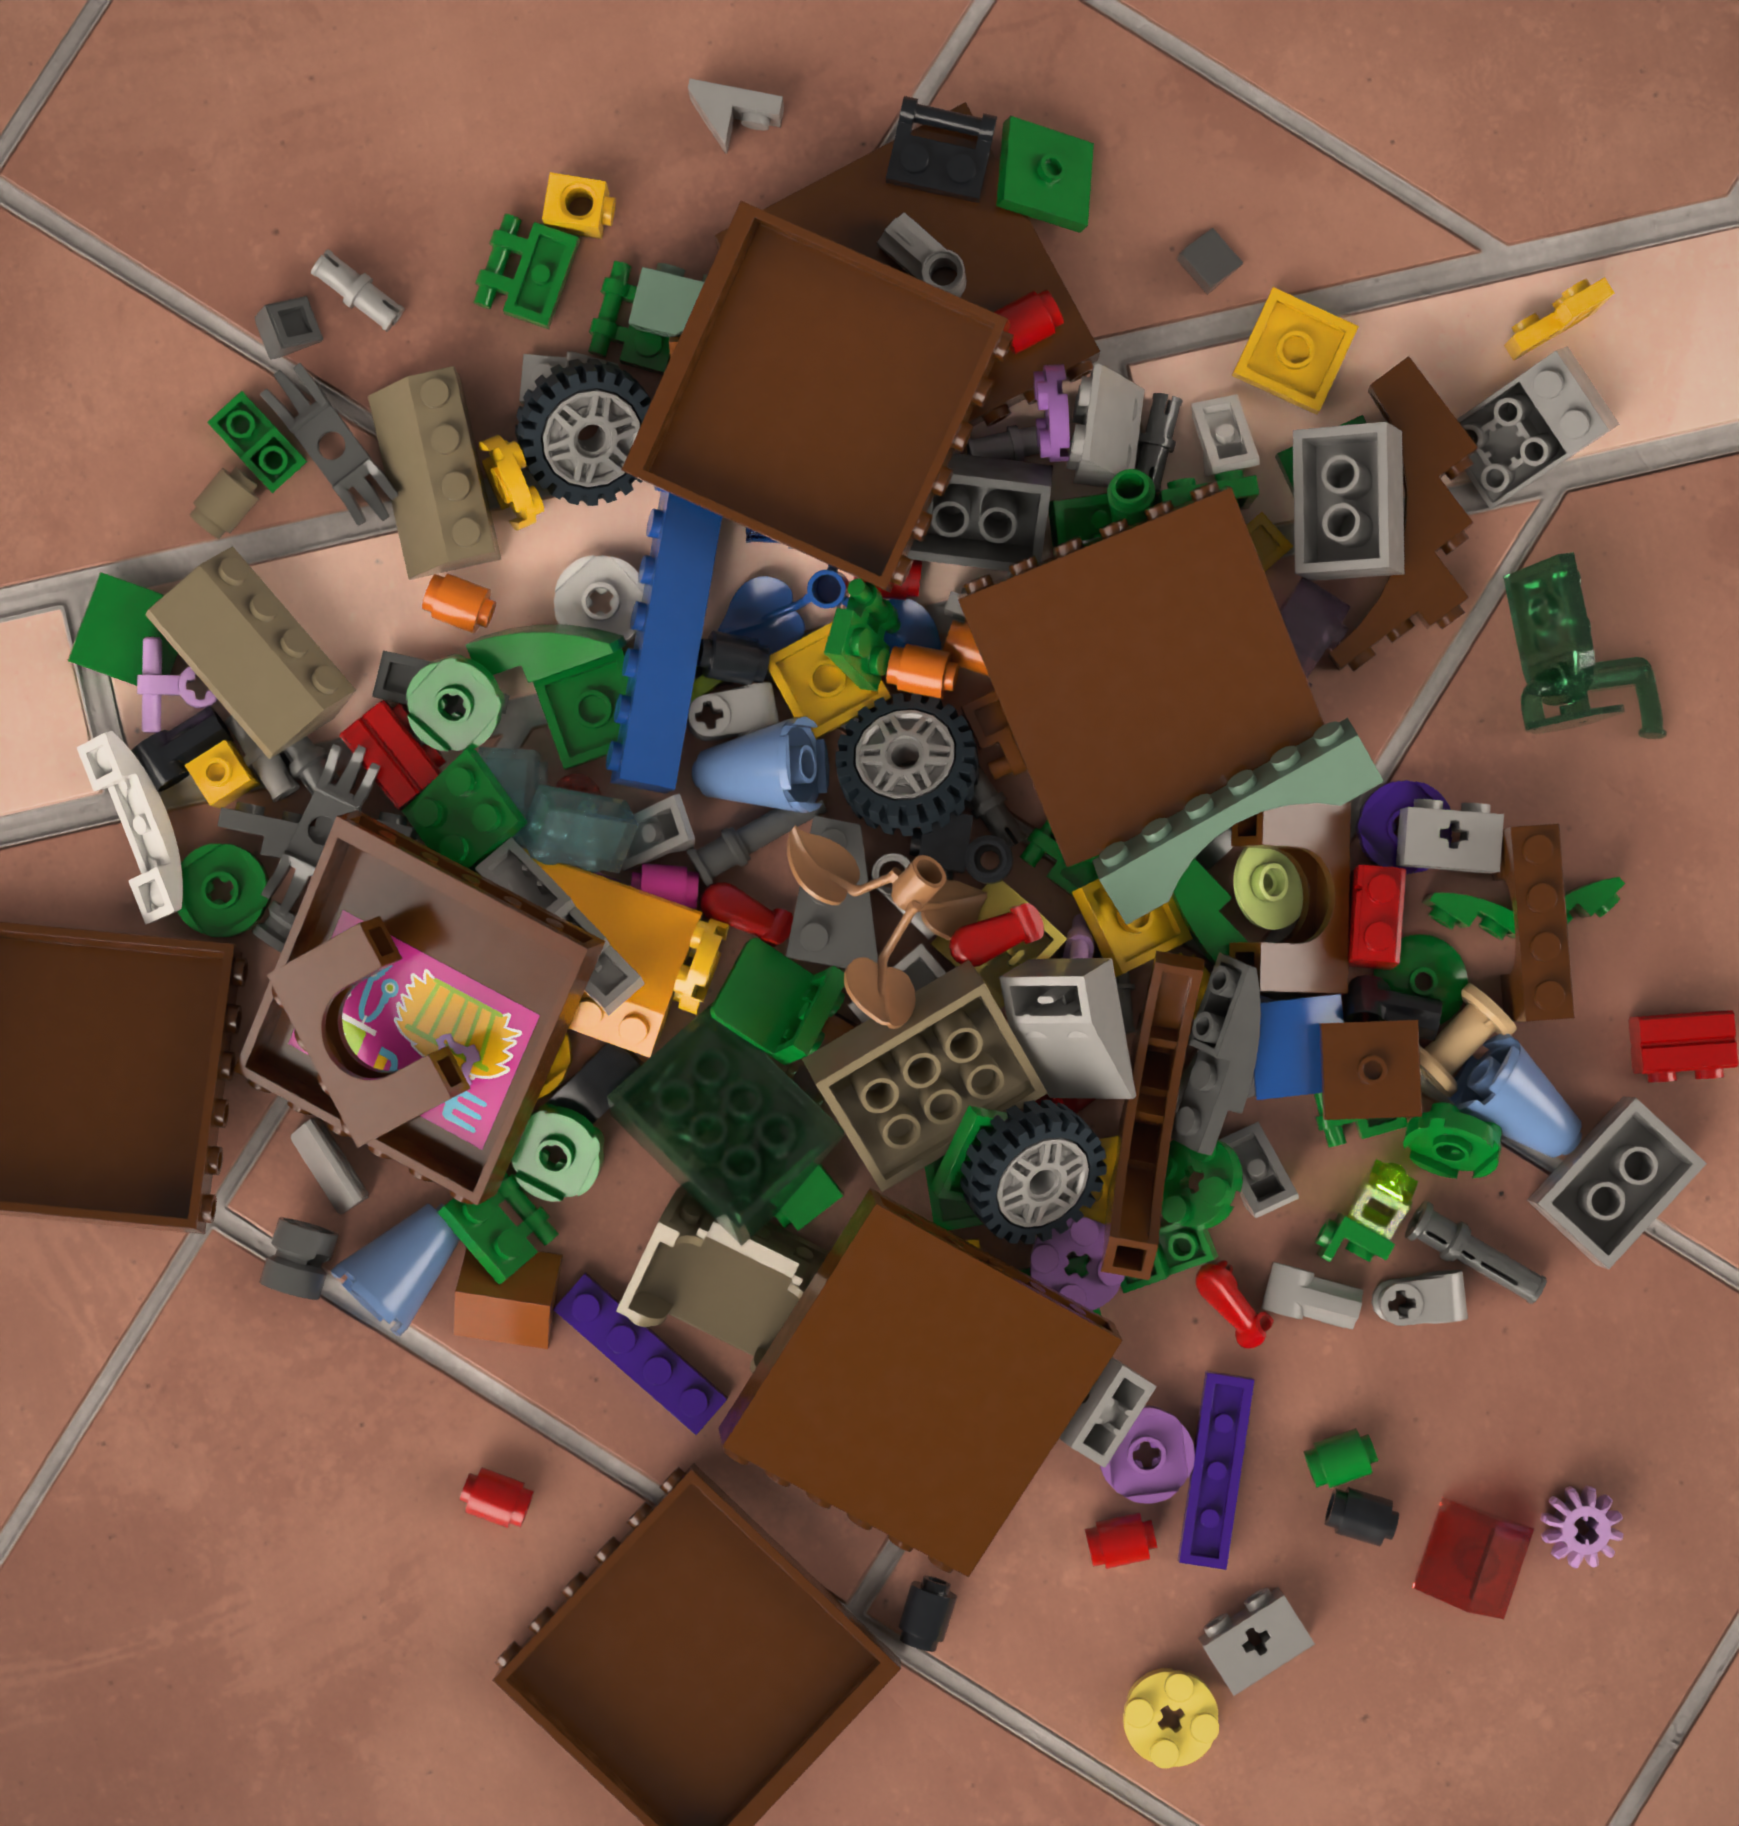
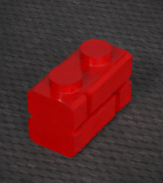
[339,700,447,811]
[1348,865,1406,970]
[1628,1010,1739,1083]

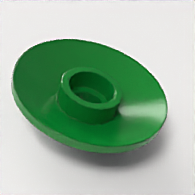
[1373,934,1468,1025]

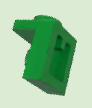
[1315,1213,1395,1262]

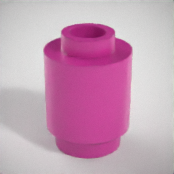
[631,863,699,910]

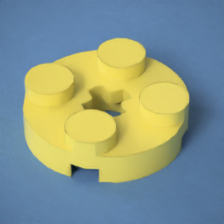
[1123,1668,1219,1768]

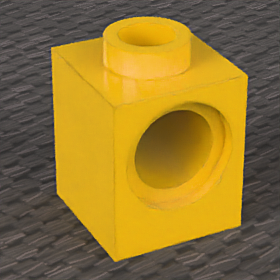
[542,172,616,239]
[185,740,261,809]

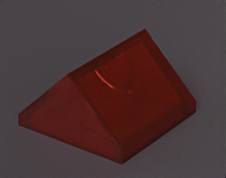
[1412,1497,1534,1619]

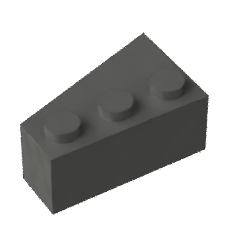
[786,816,878,969]

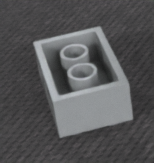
[1293,422,1405,581]
[1527,1096,1707,1269]

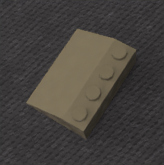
[802,960,1047,1192]

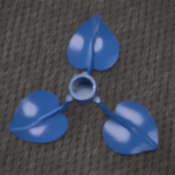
[718,565,941,675]

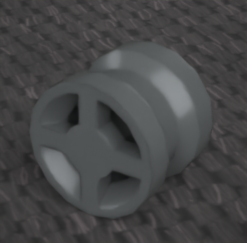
[252,900,297,953]

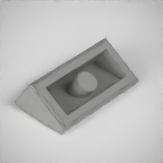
[291,1118,369,1214]

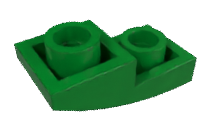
[207,391,307,493]
[1565,877,1626,925]
[1422,893,1515,940]
[1120,1223,1218,1293]

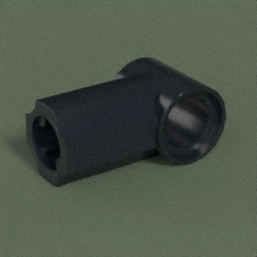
[131,706,234,793]
[1344,975,1443,1041]

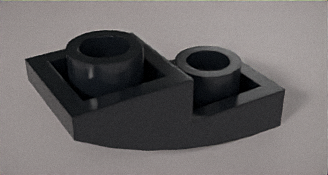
[545,1042,649,1124]

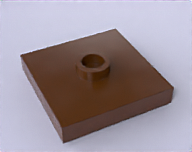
[1319,1020,1422,1120]

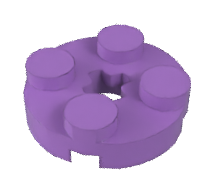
[1033,364,1070,462]
[1030,1217,1125,1311]
[1100,1405,1195,1504]

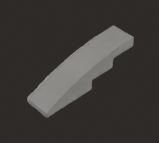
[475,837,645,1016]

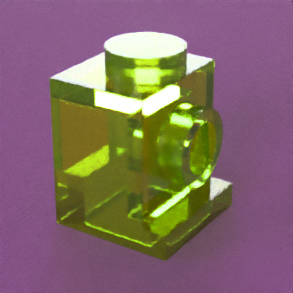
[1347,1159,1419,1240]

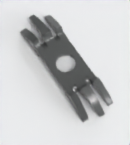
[260,363,399,526]
[261,743,381,916]

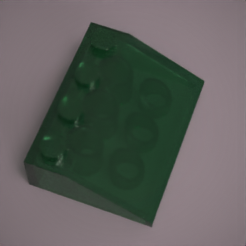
[607,1002,845,1246]

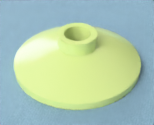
[1233,847,1303,930]

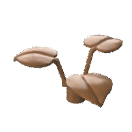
[787,825,987,1029]

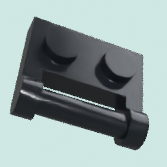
[886,96,998,203]

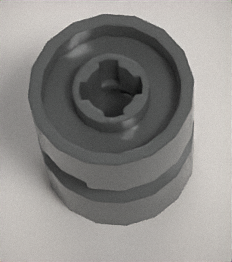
[259,1217,339,1300]

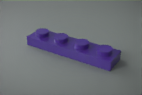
[553,1273,728,1435]
[1178,1371,1255,1570]

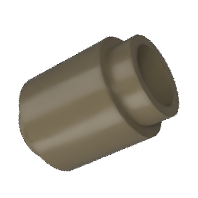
[189,467,259,539]

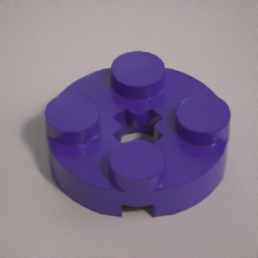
[1355,780,1453,875]

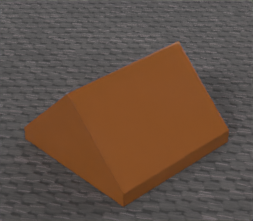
[454,1248,563,1349]

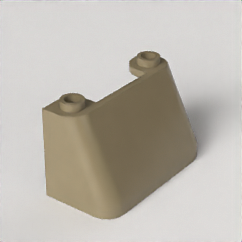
[616,1185,830,1374]

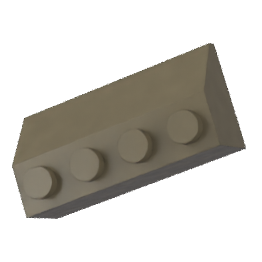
[368,366,501,580]
[145,546,356,759]

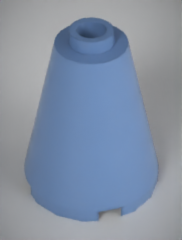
[692,716,830,813]
[1448,1034,1582,1158]
[330,1203,460,1337]

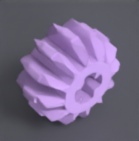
[1540,1486,1623,1568]

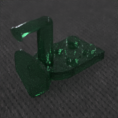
[1503,552,1667,739]

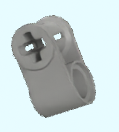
[687,682,779,741]
[1371,1270,1468,1326]

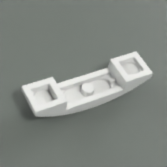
[76,731,183,925]

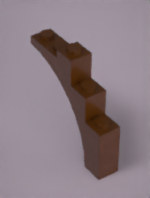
[1328,356,1478,672]
[1101,950,1204,1280]

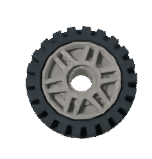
[515,358,652,506]
[835,693,980,836]
[960,1100,1107,1245]

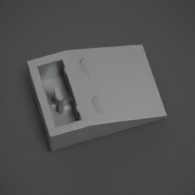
[1457,346,1620,510]
[1066,363,1145,488]
[999,958,1136,1099]

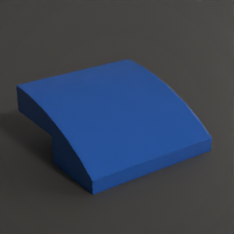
[1253,994,1344,1100]

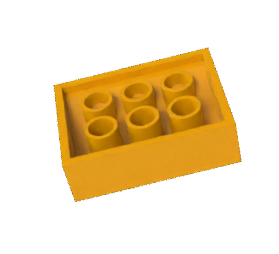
[522,848,703,1058]

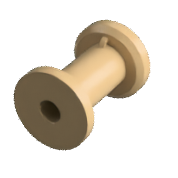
[1419,983,1517,1098]

